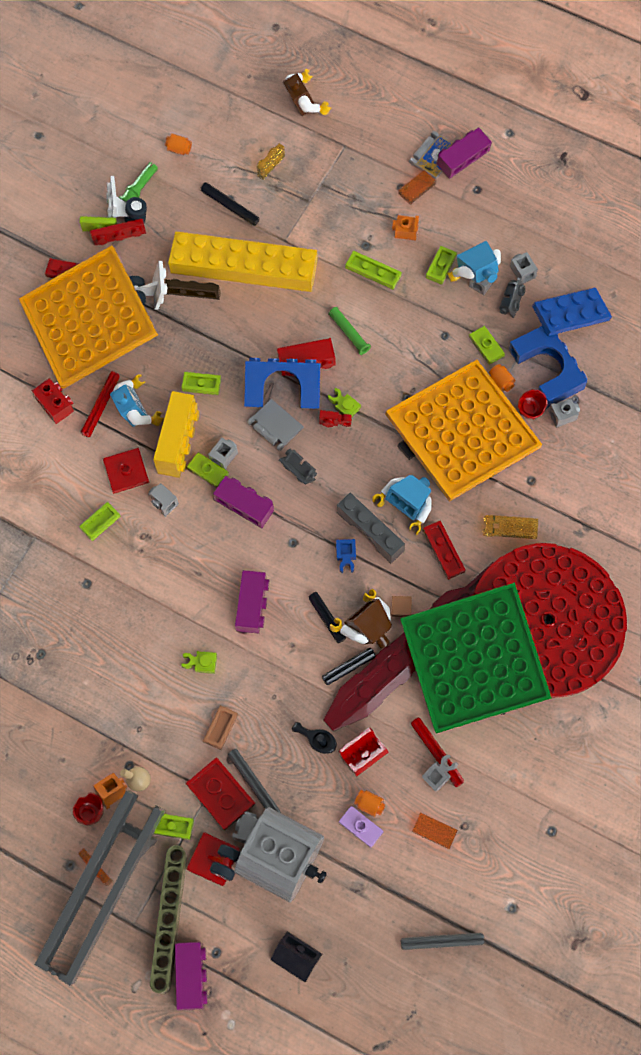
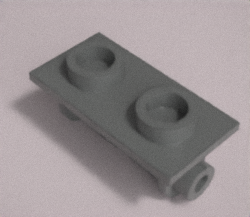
[499,277,525,318]
[279,449,317,485]

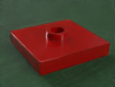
[103,447,150,494]

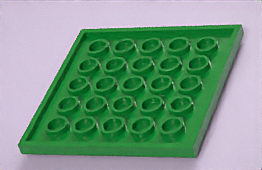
[401,583,552,734]

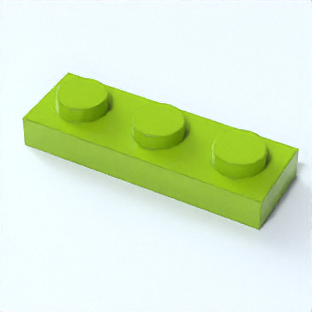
[345,251,402,290]

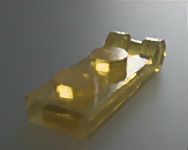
[483,515,538,539]

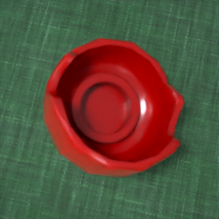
[518,389,548,420]
[73,792,104,826]

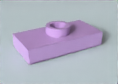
[339,806,384,848]

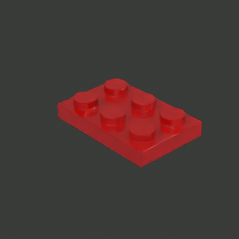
[185,757,256,831]

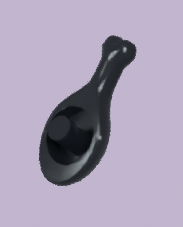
[292,722,337,754]

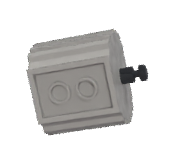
[234,807,327,903]

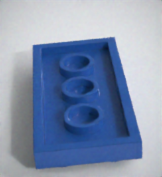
[532,287,612,336]

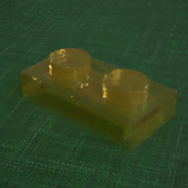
[257,143,285,180]

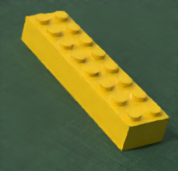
[168,231,318,292]

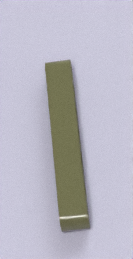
[150,845,187,994]

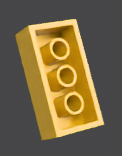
[153,391,200,478]

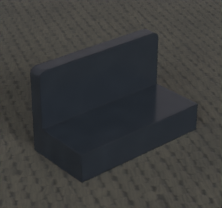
[270,931,322,982]

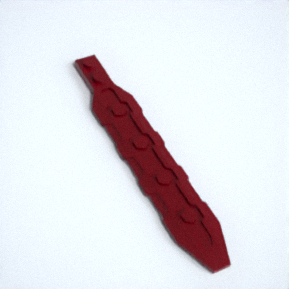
[323,562,494,731]

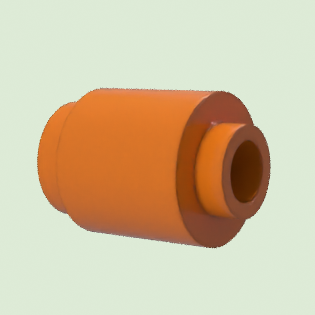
[165,134,192,155]
[489,364,516,392]
[354,790,386,817]

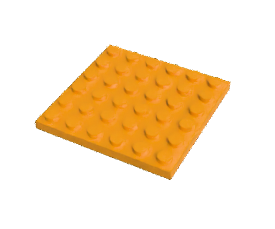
[19,245,158,389]
[385,360,542,502]

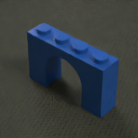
[509,326,587,409]
[244,358,321,409]

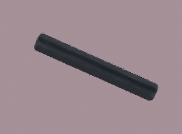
[201,182,260,226]

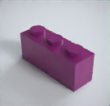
[436,127,492,179]
[213,476,274,529]
[235,570,270,634]
[175,942,208,1011]

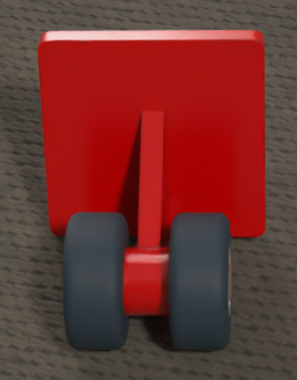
[187,832,241,887]

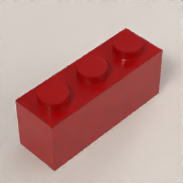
[277,338,336,376]

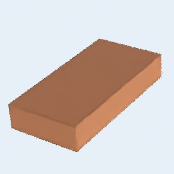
[203,705,238,750]

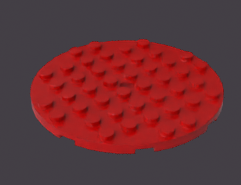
[473,543,627,698]

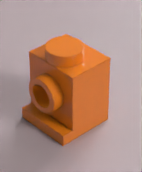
[392,215,419,241]
[93,772,127,810]

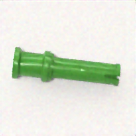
[118,162,158,202]

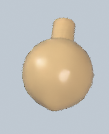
[120,767,151,792]

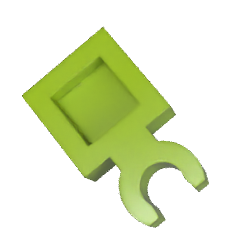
[328,388,361,417]
[181,651,217,674]

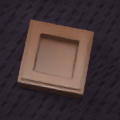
[392,596,412,617]

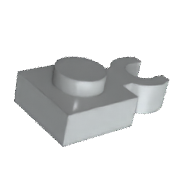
[422,755,458,791]

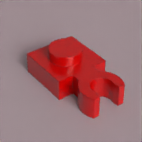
[319,410,352,427]

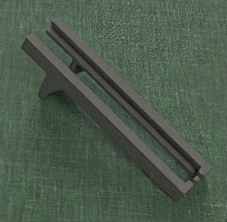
[35,791,166,986]

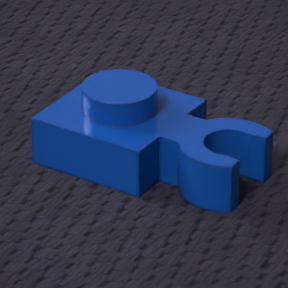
[336,539,356,573]

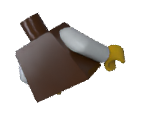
[283,69,331,116]
[330,589,392,648]

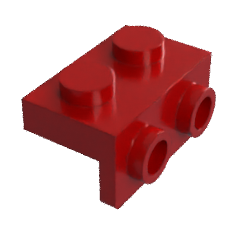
[339,728,389,776]

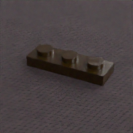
[165,279,221,300]

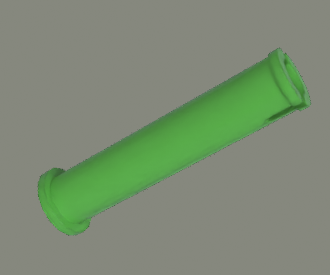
[328,307,371,355]

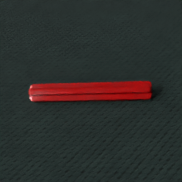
[81,371,120,437]
[411,717,464,788]

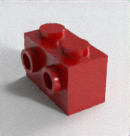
[31,378,74,424]

